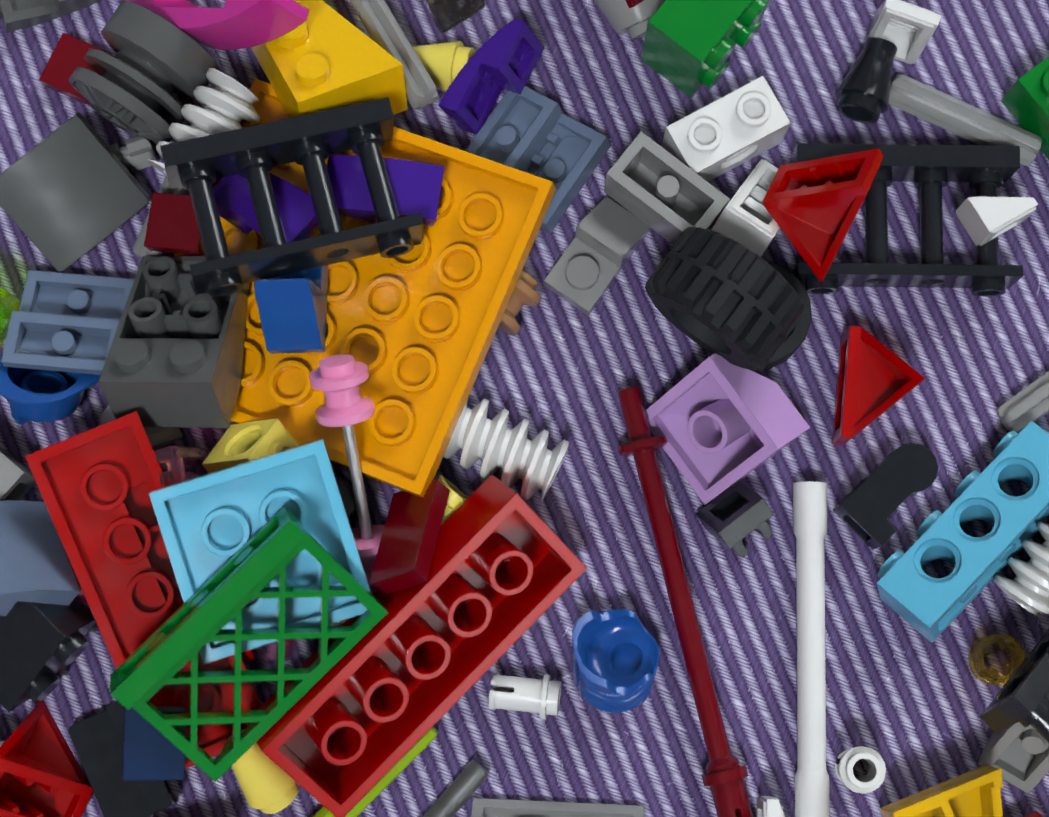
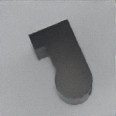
[833,443,938,550]

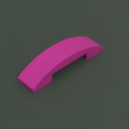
[125,0,309,50]

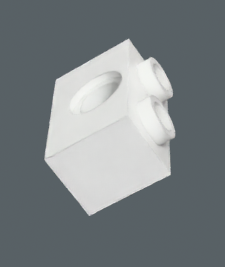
[661,76,791,182]

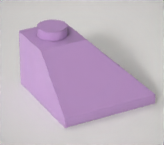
[645,353,811,505]

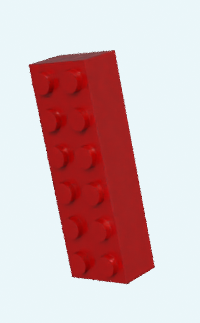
[245,474,587,817]

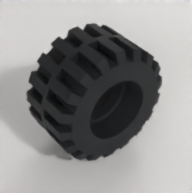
[645,226,805,371]

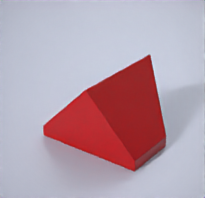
[762,148,884,283]
[832,326,926,446]
[0,700,93,817]

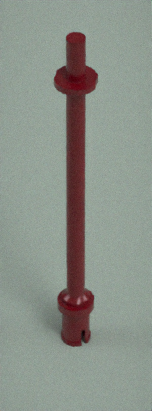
[617,387,753,817]

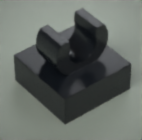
[696,480,774,558]

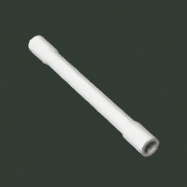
[793,481,830,817]

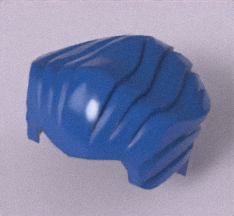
[572,609,659,713]

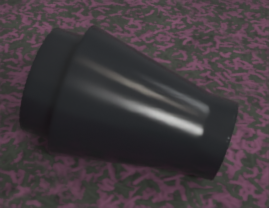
[835,37,897,123]

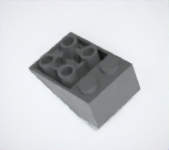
[99,256,249,428]

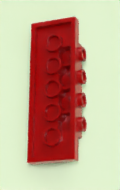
[25,411,262,769]

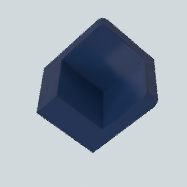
[121,706,187,781]

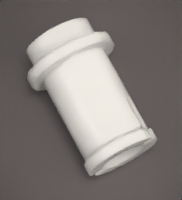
[489,673,562,720]
[834,746,886,794]

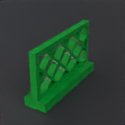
[110,506,388,782]

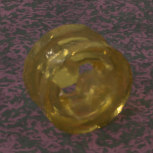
[968,634,1025,685]

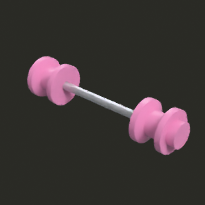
[309,354,385,594]

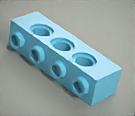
[877,420,1049,643]

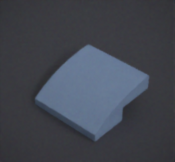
[465,86,611,233]
[1,270,134,375]
[0,500,80,616]

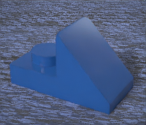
[254,237,328,354]

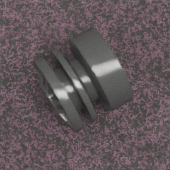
[68,0,219,144]

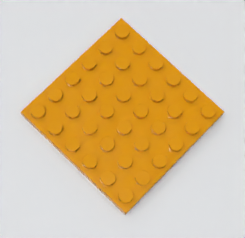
[174,79,556,497]

